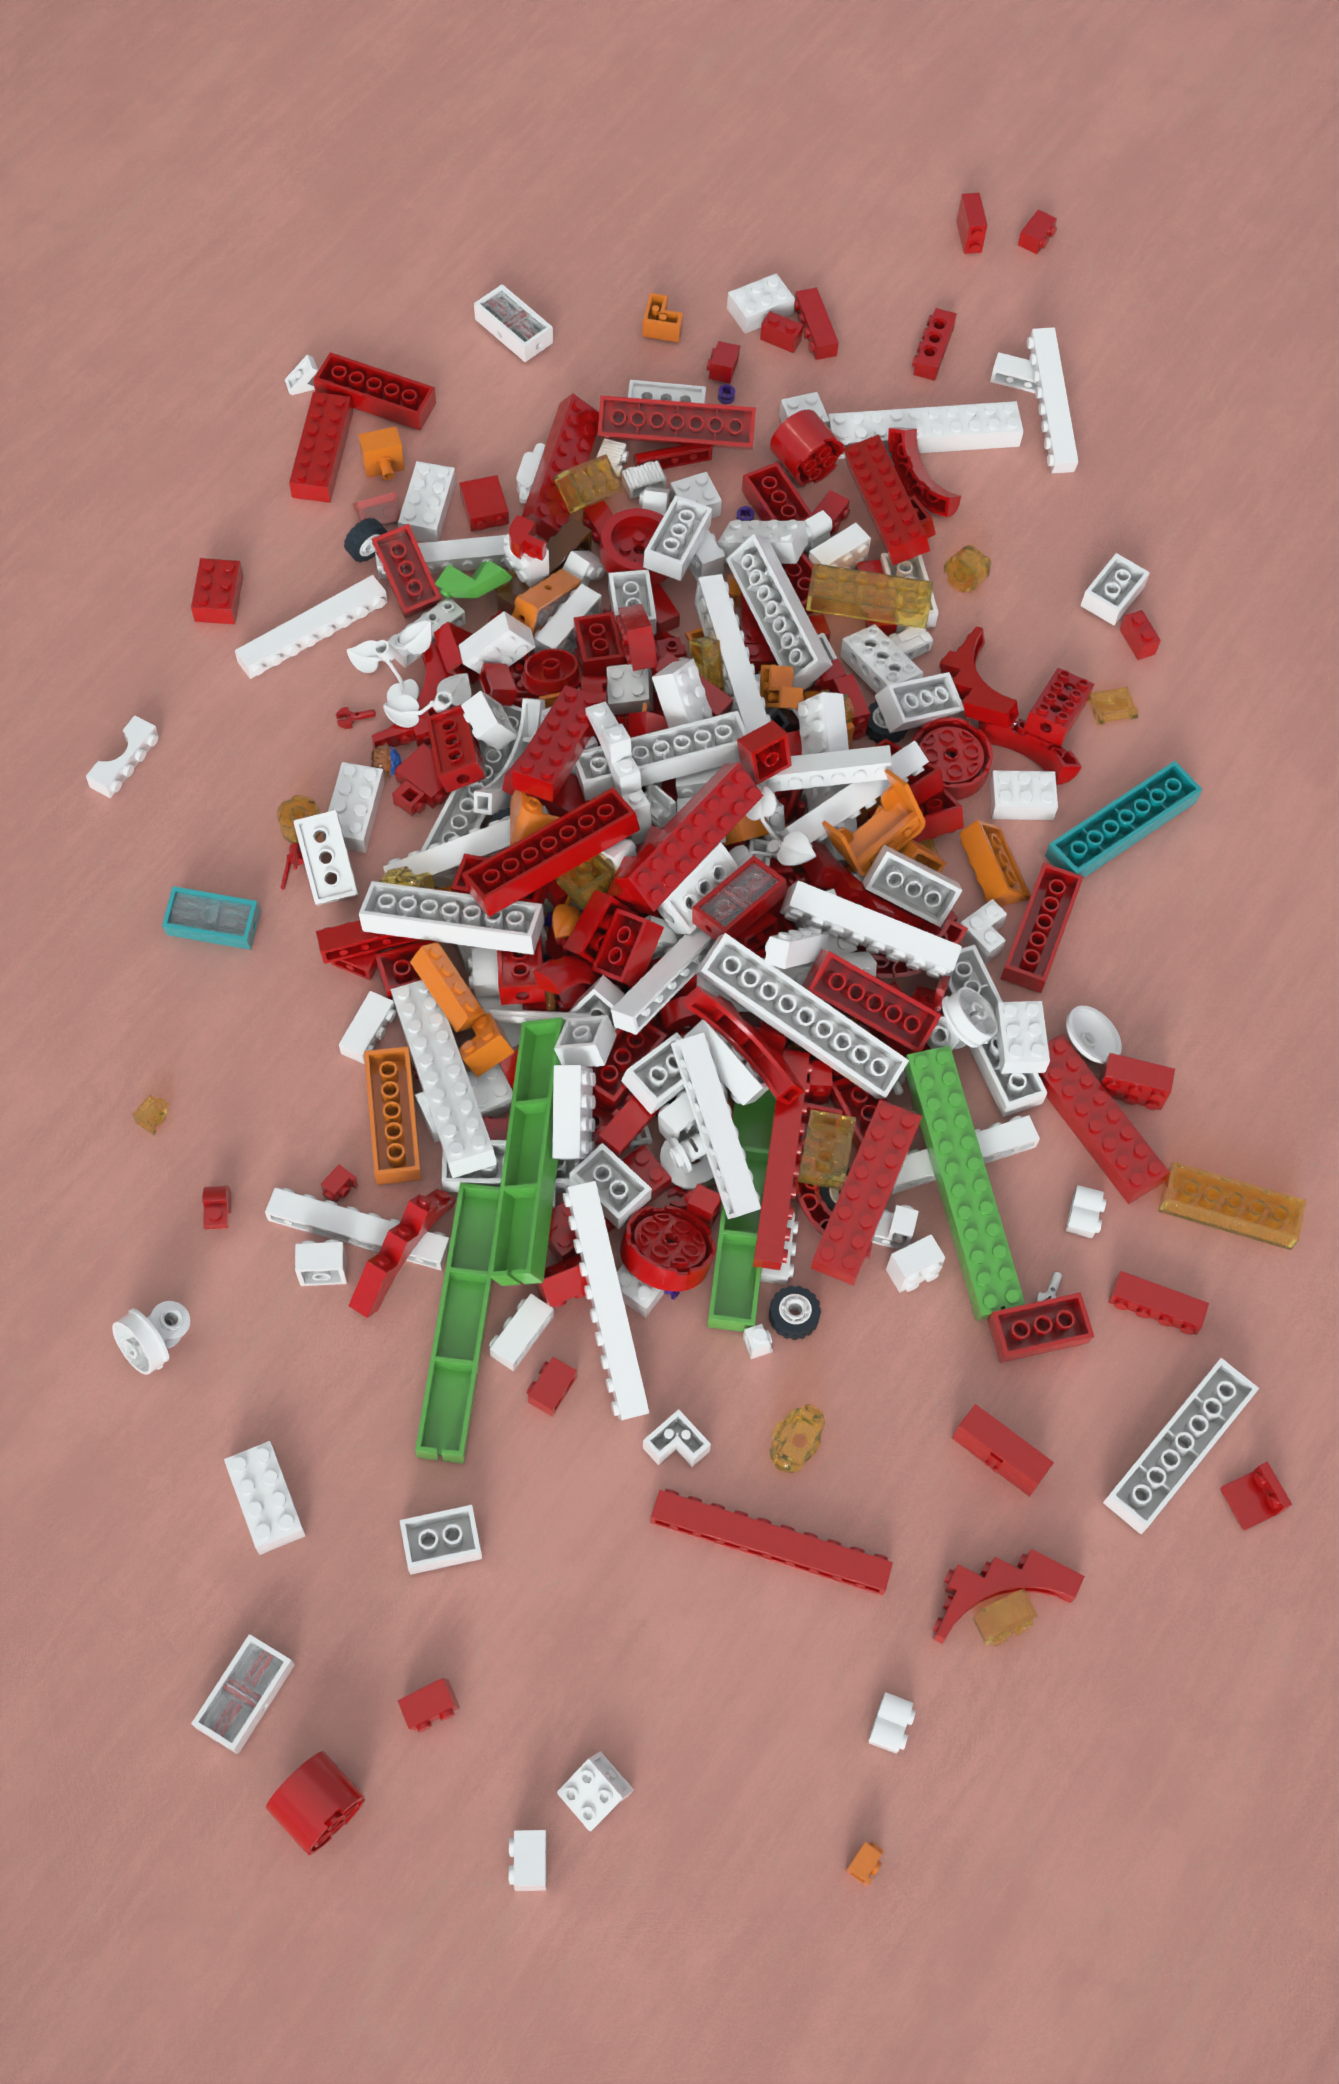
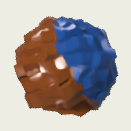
[371,744,402,778]

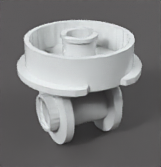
[927,987,998,1050]
[660,1125,716,1190]
[112,1301,190,1375]

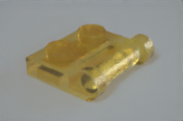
[1088,687,1138,725]

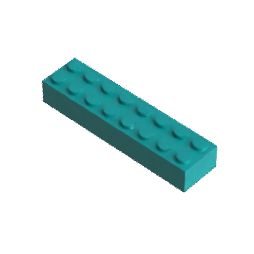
[1045,761,1203,878]

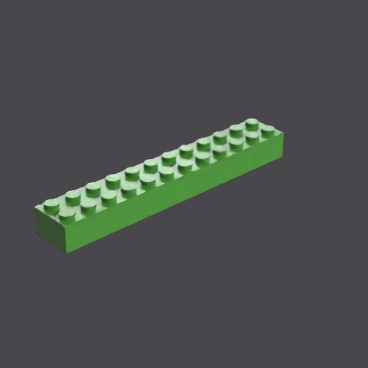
[489,1017,566,1286]
[904,1045,1025,1321]
[707,1089,776,1332]
[415,1183,500,1464]

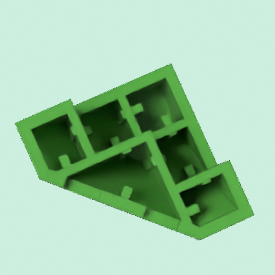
[435,560,512,599]

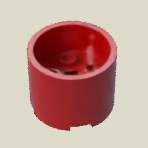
[770,409,844,486]
[266,1751,365,1855]

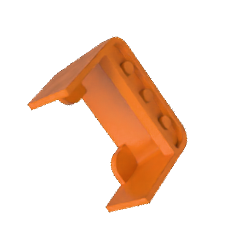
[822,769,925,876]
[510,790,592,867]

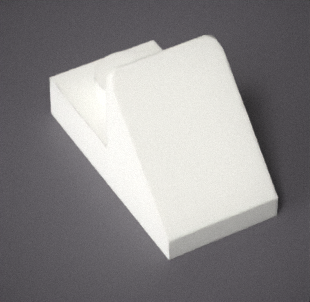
[285,355,318,395]

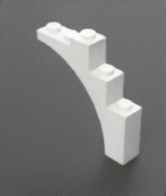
[474,698,545,815]
[585,701,651,845]

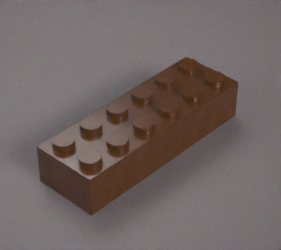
[497,518,592,615]

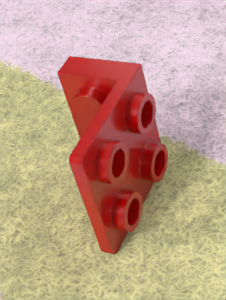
[1220,1461,1292,1530]

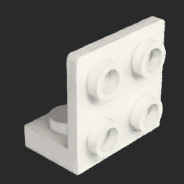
[557,1751,634,1831]

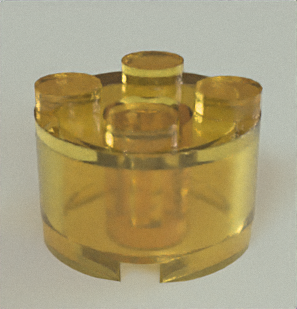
[944,544,991,593]
[277,795,321,843]

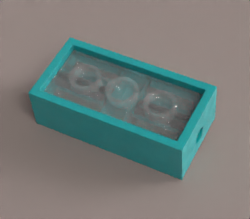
[162,886,261,950]

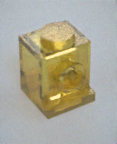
[132,1094,169,1135]

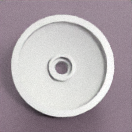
[1066,1006,1122,1064]

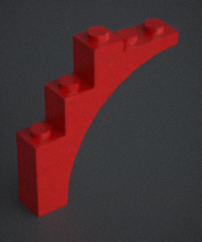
[939,626,1019,729]
[371,641,453,748]
[802,841,925,929]
[682,986,805,1106]
[348,1189,456,1318]
[932,1549,1085,1644]

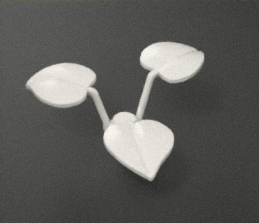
[347,621,432,702]
[383,673,471,758]
[729,785,816,867]

